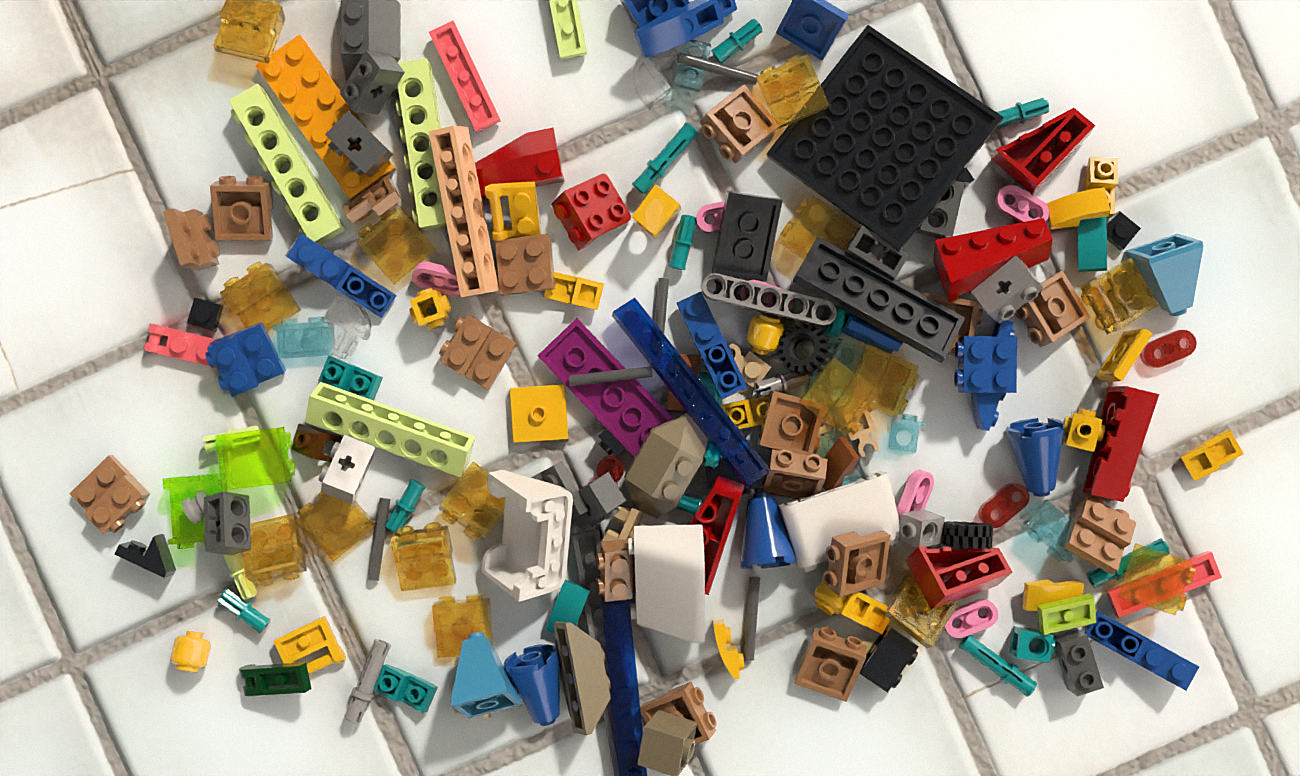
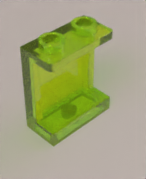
[215,427,295,491]
[162,473,228,549]

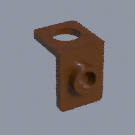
[291,423,343,462]

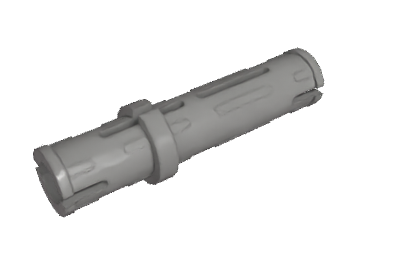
[344,639,391,723]

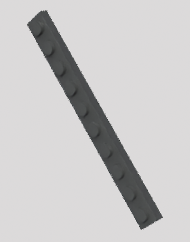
[572,529,643,776]

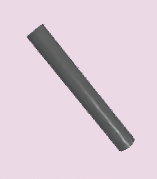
[677,52,759,85]
[651,278,669,360]
[569,366,653,386]
[368,498,391,581]
[743,577,760,661]

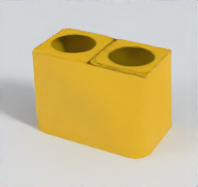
[632,184,682,239]

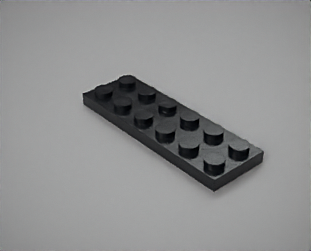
[793,237,965,363]

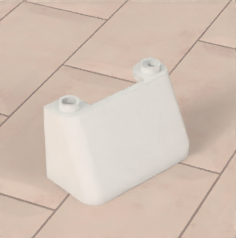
[482,470,573,602]
[778,471,900,572]
[628,525,705,643]

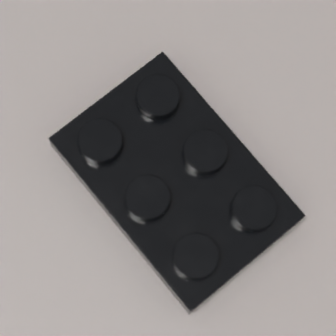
[712,191,783,282]

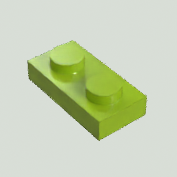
[1037,593,1096,635]

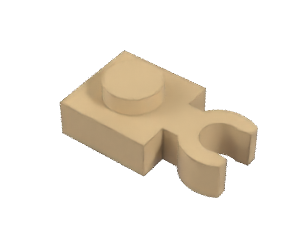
[729,344,771,389]
[840,405,879,457]

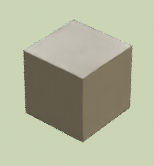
[638,710,697,776]

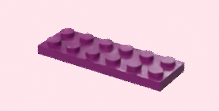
[537,318,674,457]

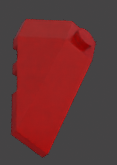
[475,127,565,198]

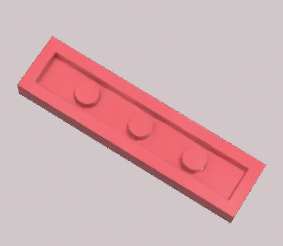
[429,21,501,133]
[1106,551,1222,618]

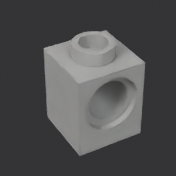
[898,509,945,547]

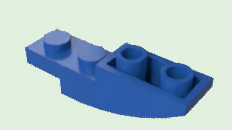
[634,0,737,58]
[285,232,397,318]
[677,292,748,400]
[971,320,1015,431]
[1085,611,1200,691]

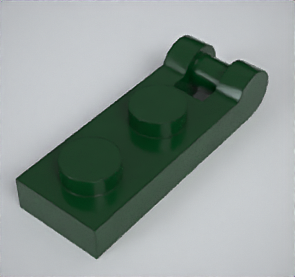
[239,662,312,696]

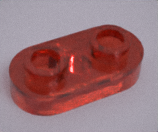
[1140,330,1197,368]
[978,483,1030,528]

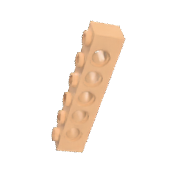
[429,126,499,297]

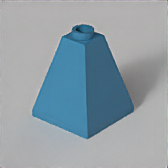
[1126,234,1204,316]
[451,632,522,719]

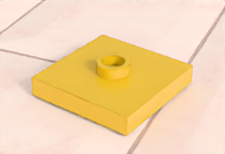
[1096,328,1153,382]
[510,384,569,443]

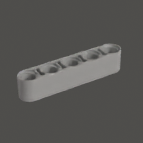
[701,273,836,326]

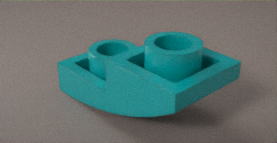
[1077,217,1107,272]
[318,355,383,401]
[545,579,590,633]
[374,664,438,713]

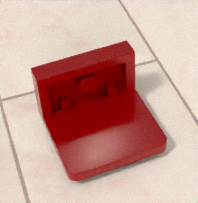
[551,174,631,251]

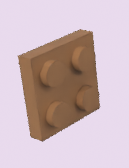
[495,233,556,296]

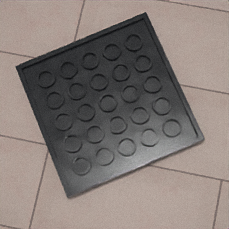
[766,25,1003,252]

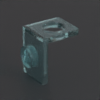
[674,39,711,92]
[889,414,926,453]

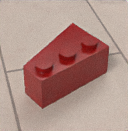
[991,108,1096,195]
[905,546,1013,610]

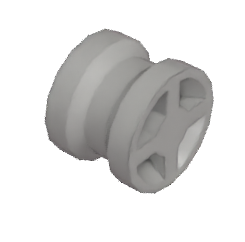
[182,490,210,524]

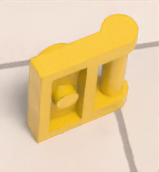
[485,182,541,241]
[273,616,346,675]

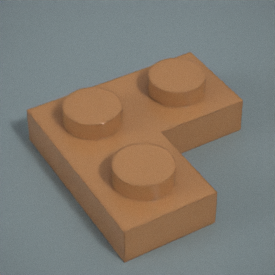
[342,175,401,224]

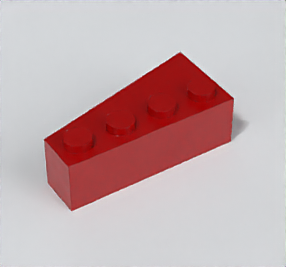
[933,218,1053,303]
[1082,386,1160,502]
[687,476,745,595]

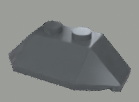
[341,0,401,82]

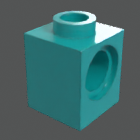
[1009,626,1056,663]

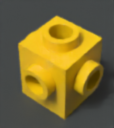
[409,288,452,330]
[1063,408,1105,452]

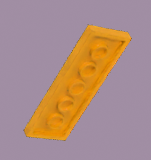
[255,34,396,200]

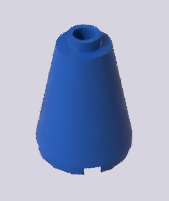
[1006,418,1064,497]
[740,493,796,569]
[504,644,560,726]

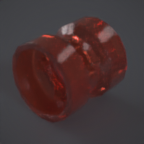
[596,455,624,483]

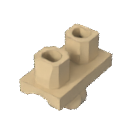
[602,506,647,542]

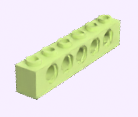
[395,58,447,231]
[229,84,346,245]
[305,382,476,477]

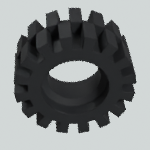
[777,323,832,376]
[941,521,993,549]

